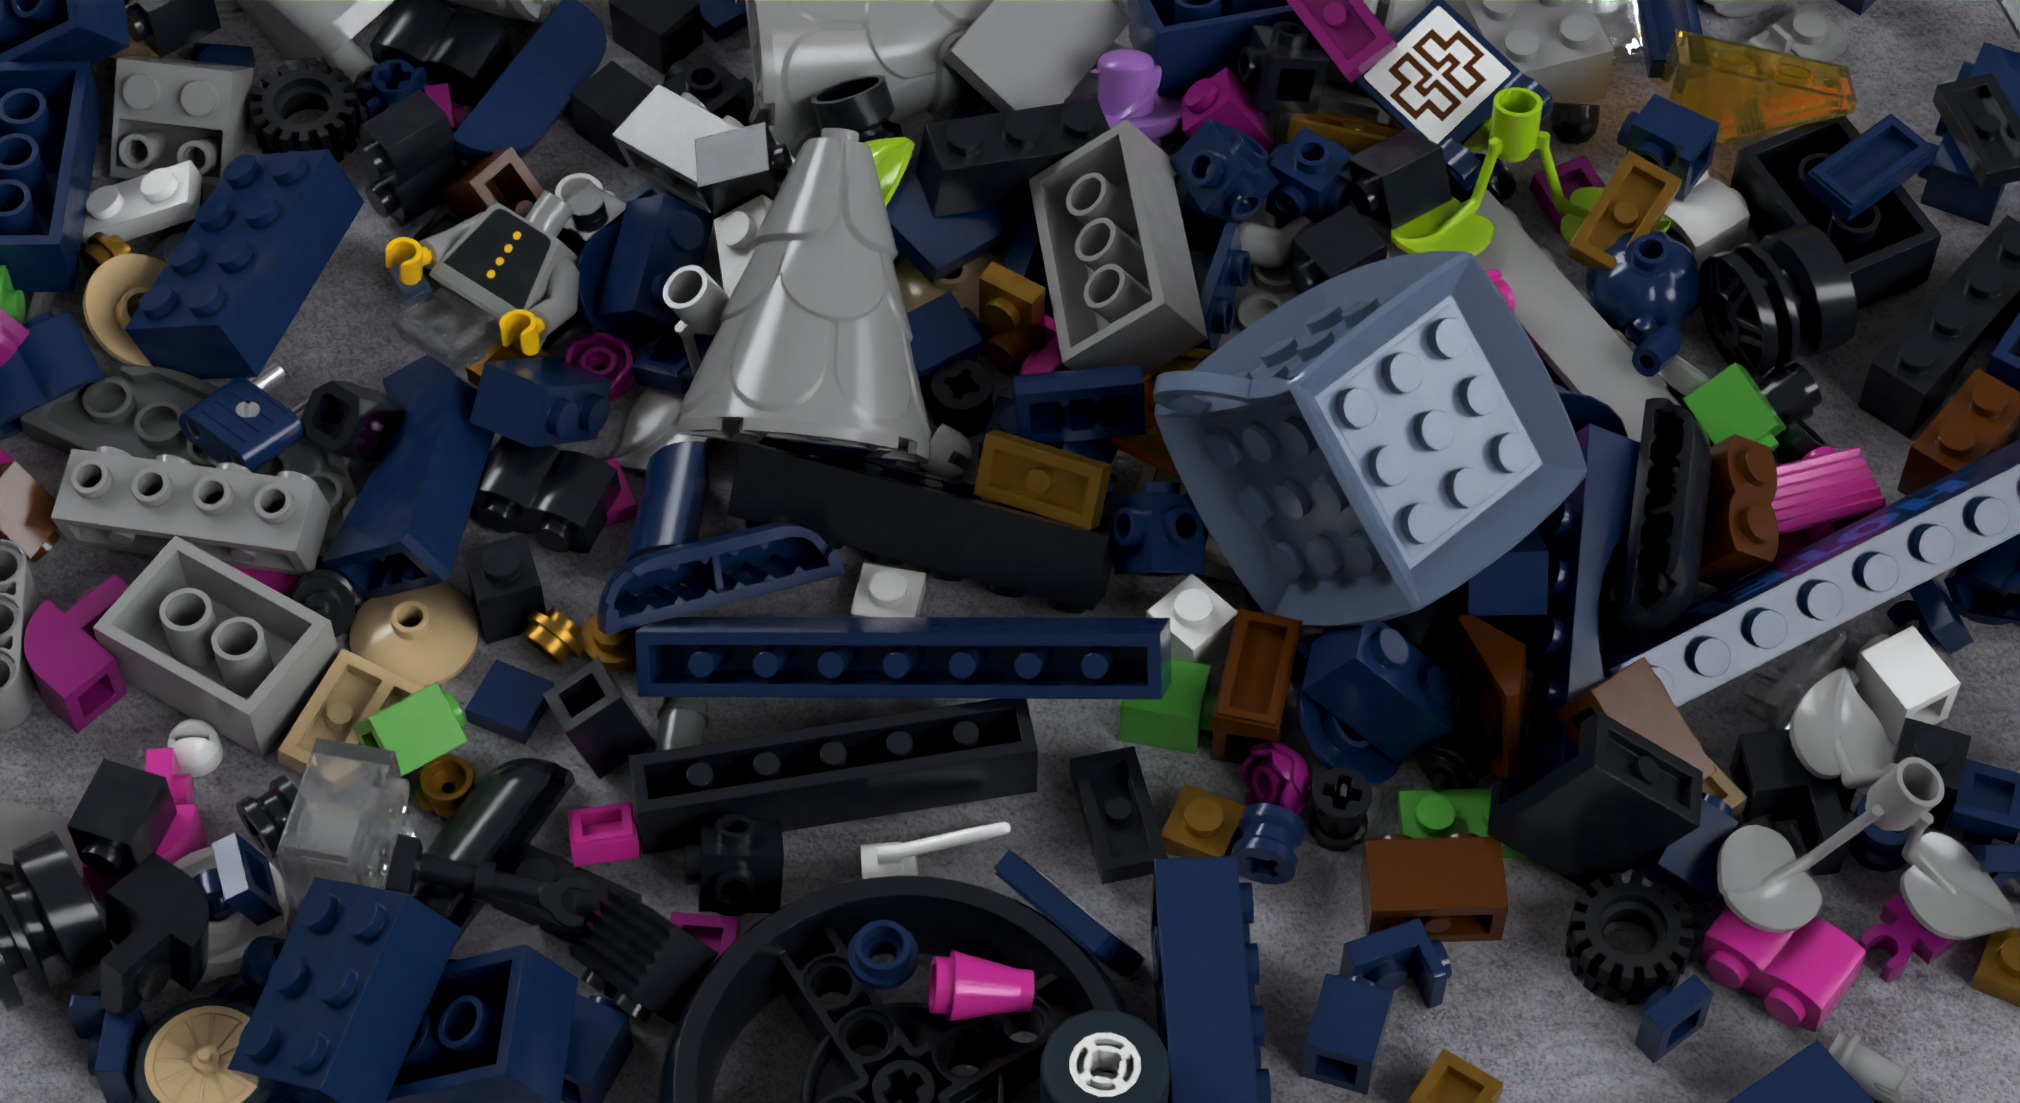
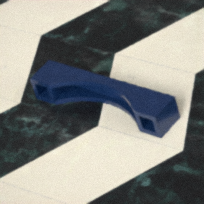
[1522,424,1640,789]

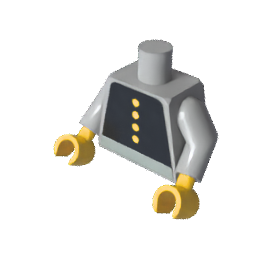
[385,190,580,356]

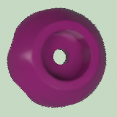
[561,332,636,402]
[1239,742,1312,815]

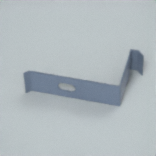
[380,208,436,307]

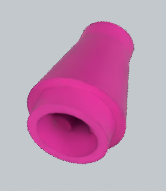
[928,950,1034,1022]

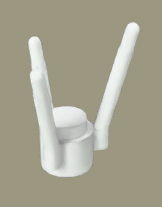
[861,821,1011,879]

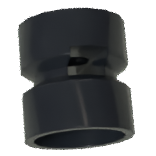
[811,74,904,143]

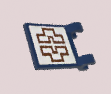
[1354,0,1554,192]

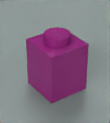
[1179,67,1274,151]

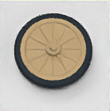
[133,997,272,1103]

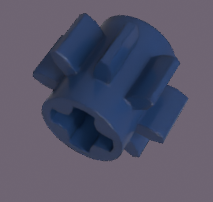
[359,58,431,120]

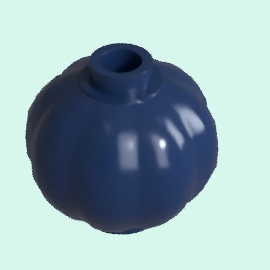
[1586,230,1702,339]

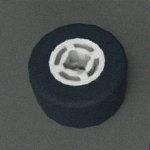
[1040,1010,1170,1103]

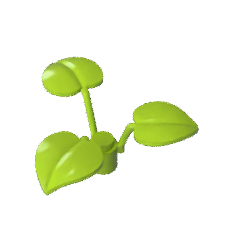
[1390,87,1672,256]

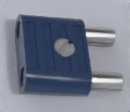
[178,362,310,473]

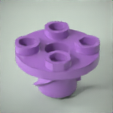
[1071,49,1182,148]

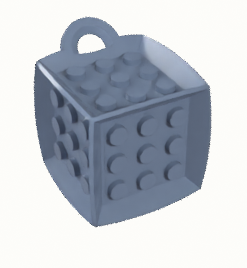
[1153,251,1587,628]

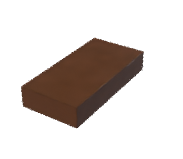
[1212,608,1303,742]

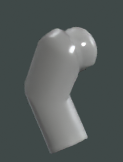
[1237,215,1312,269]

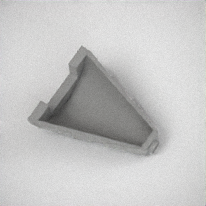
[735,0,992,159]
[677,128,931,464]

